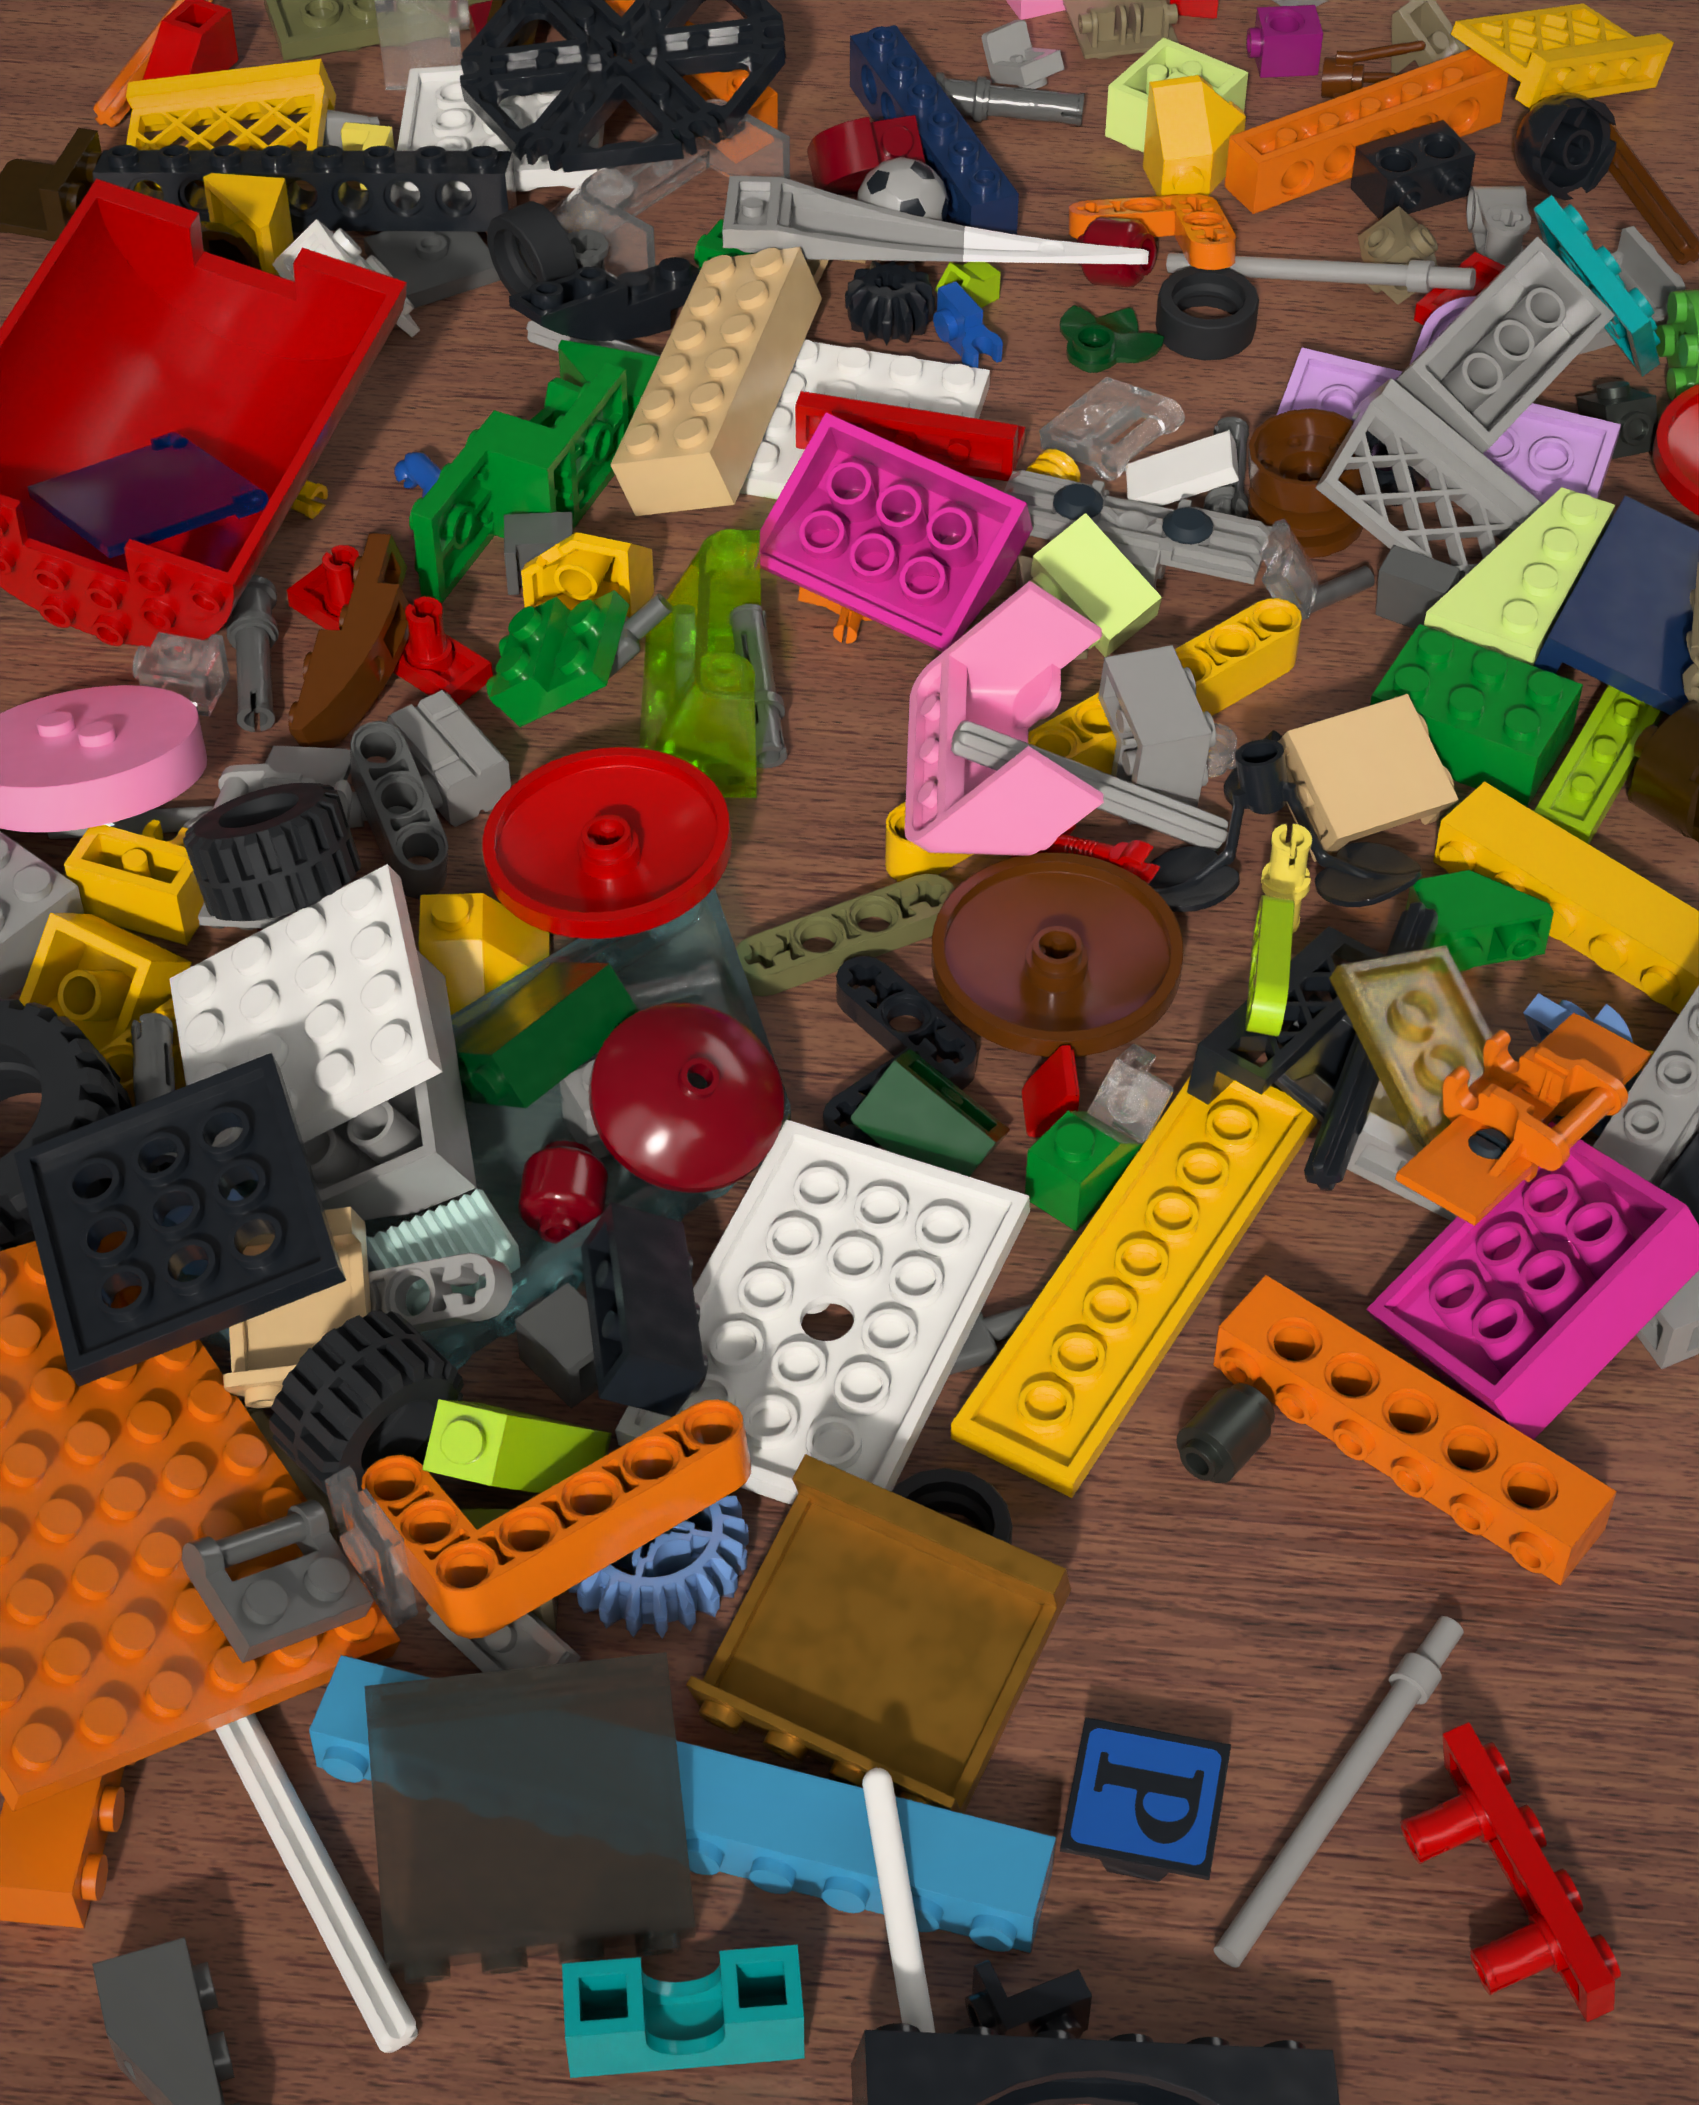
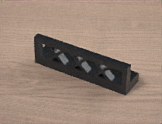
[1187,926,1385,1105]

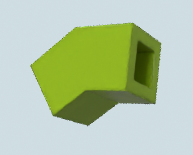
[934,262,1001,308]

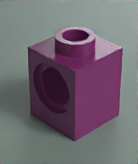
[1246,5,1323,78]

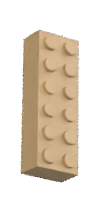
[610,247,822,516]

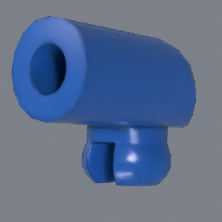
[394,452,441,498]

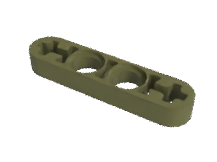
[734,874,955,996]

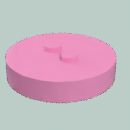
[0,685,207,832]

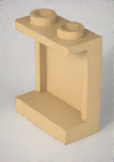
[1278,694,1459,862]
[223,1207,371,1408]

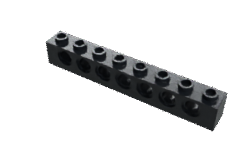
[92,145,517,232]

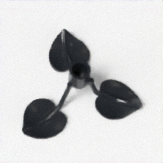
[1149,730,1422,912]

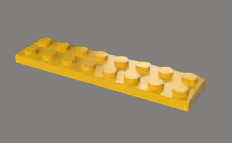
[951,1076,1317,1498]

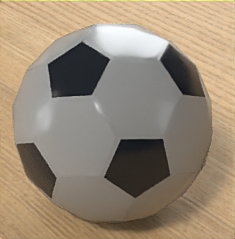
[857,157,949,222]

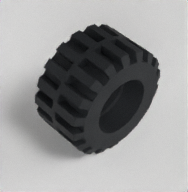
[183,783,361,921]
[269,1310,464,1504]

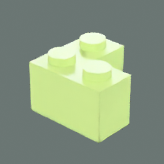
[1105,37,1248,153]

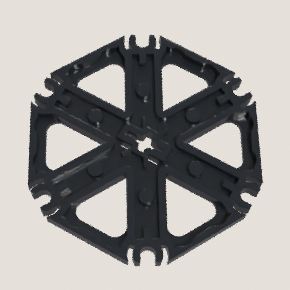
[460,0,786,173]

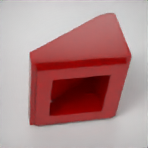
[1022,1045,1080,1138]

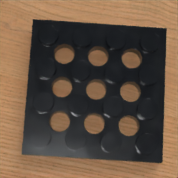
[14,1053,346,1386]

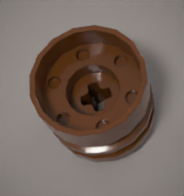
[1248,409,1366,559]

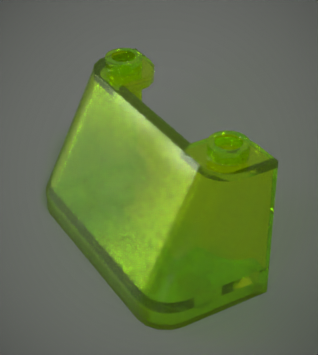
[639,529,761,798]

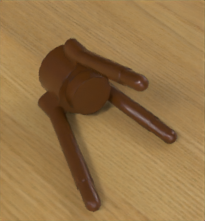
[1321,41,1426,99]

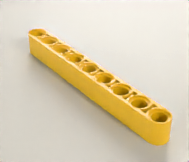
[885,598,1302,882]

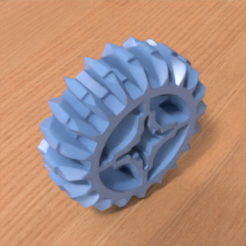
[568,1496,749,1639]

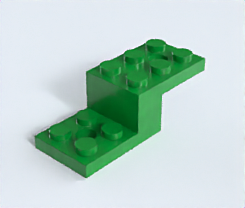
[409,363,629,604]

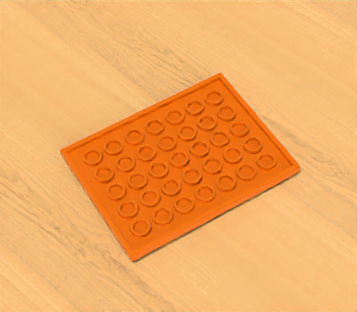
[0,1231,401,1812]

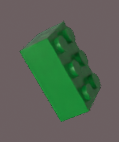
[1370,624,1583,807]

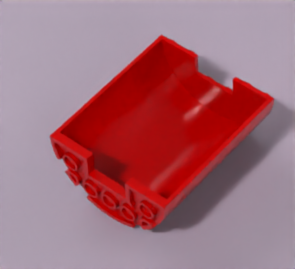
[0,178,407,648]

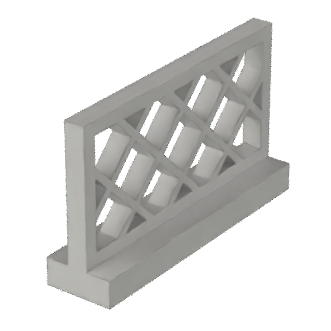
[1315,378,1543,581]

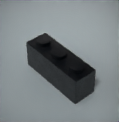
[581,1202,708,1417]

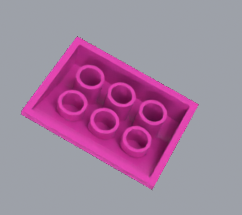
[745,413,1033,652]
[1366,1122,1699,1440]

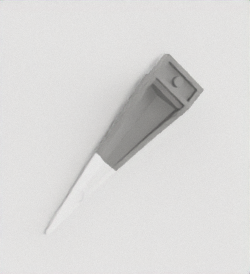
[722,176,1149,264]

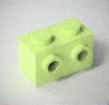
[1030,513,1162,657]

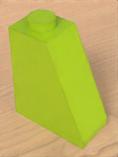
[422,1399,612,1493]

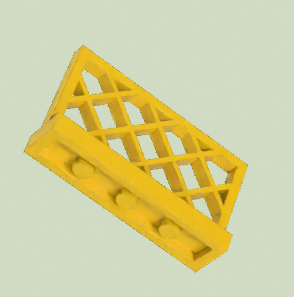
[1451,3,1674,108]
[126,59,336,191]

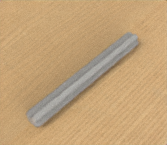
[951,720,1228,851]

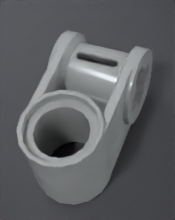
[1466,186,1531,266]

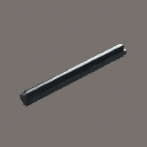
[1304,902,1438,1191]

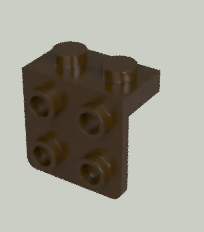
[0,127,102,241]

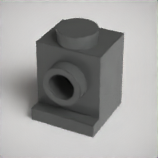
[504,512,573,595]

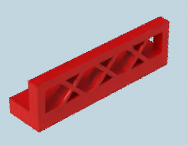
[795,391,1026,481]

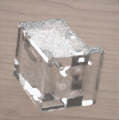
[133,632,230,717]

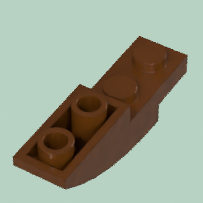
[288,533,409,748]

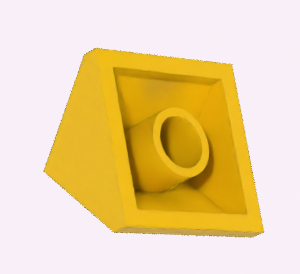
[203,173,294,277]

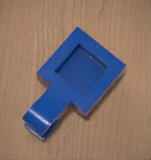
[933,281,1003,368]

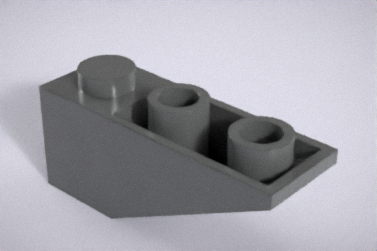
[92,1937,241,2105]

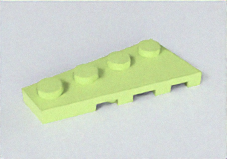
[1424,487,1615,666]

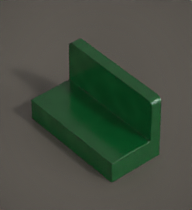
[851,1049,1010,1177]

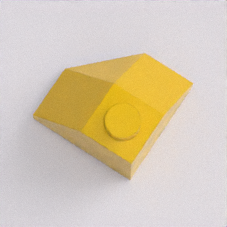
[1143,75,1246,196]
[521,532,654,618]
[419,893,550,1038]

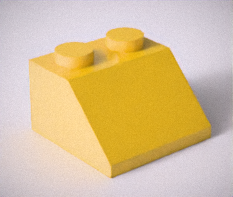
[19,912,192,1051]

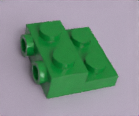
[486,590,629,727]

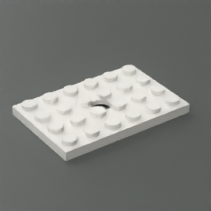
[615,1120,1030,1505]

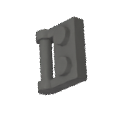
[182,1499,374,1663]

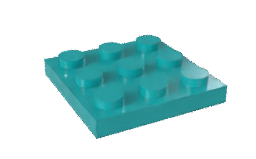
[1534,195,1661,377]

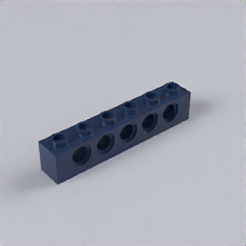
[850,25,1019,235]

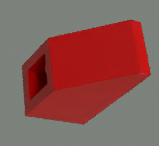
[142,0,239,80]

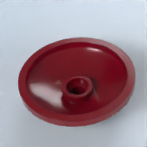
[588,1002,784,1193]

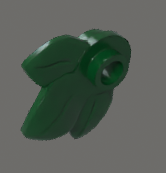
[1060,305,1164,373]

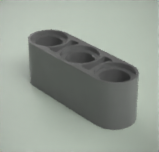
[350,721,449,899]

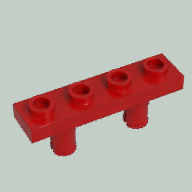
[287,545,493,706]
[1400,1722,1621,2022]

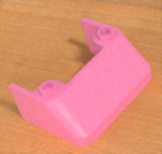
[905,581,1104,856]

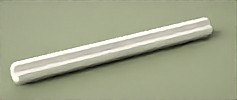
[216,1713,418,2053]

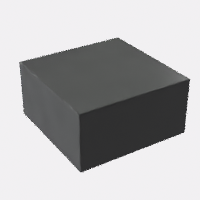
[1376,545,1460,629]

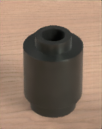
[1176,1383,1275,1483]

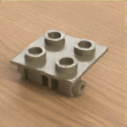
[1063,0,1179,59]

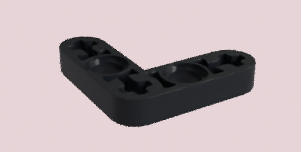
[823,956,977,1148]

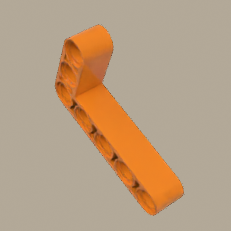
[361,1399,751,1639]

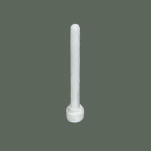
[862,1768,935,2033]

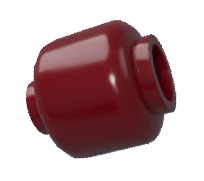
[1076,217,1156,287]
[519,1141,608,1244]

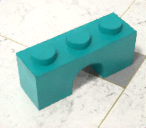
[562,1944,805,2078]

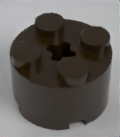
[1628,700,1699,842]

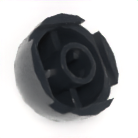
[1514,92,1617,200]

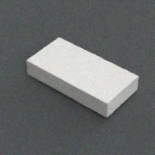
[1126,430,1239,507]

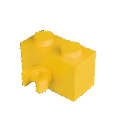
[64,819,204,945]

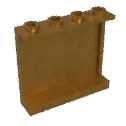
[686,1454,1071,1814]

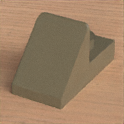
[1391,0,1469,73]

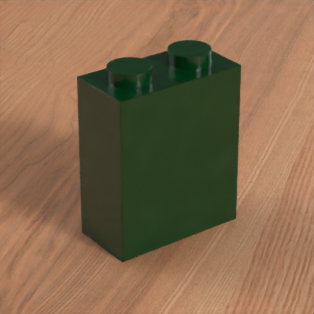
[455,962,639,1109]

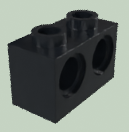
[1350,120,1476,220]

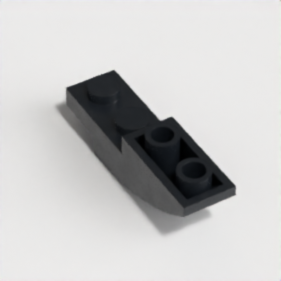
[509,257,700,341]

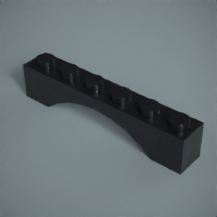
[851,2023,1340,2105]

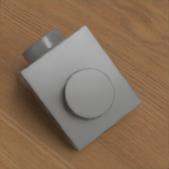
[981,20,1064,89]

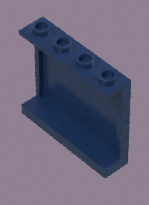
[1534,496,1699,715]

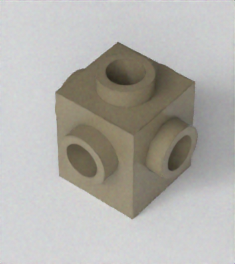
[1358,206,1438,305]

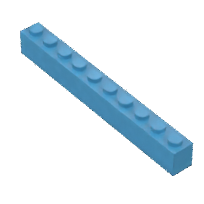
[309,1655,1056,1953]

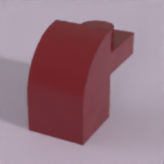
[807,115,926,195]

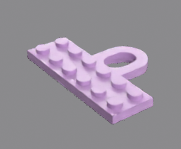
[1277,296,1621,504]

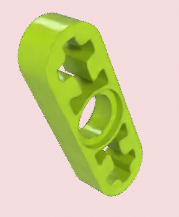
[1245,895,1294,1037]

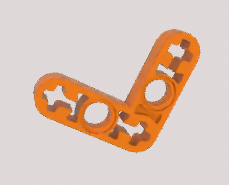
[1069,194,1236,270]

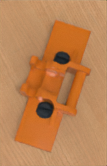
[1395,1013,1651,1226]

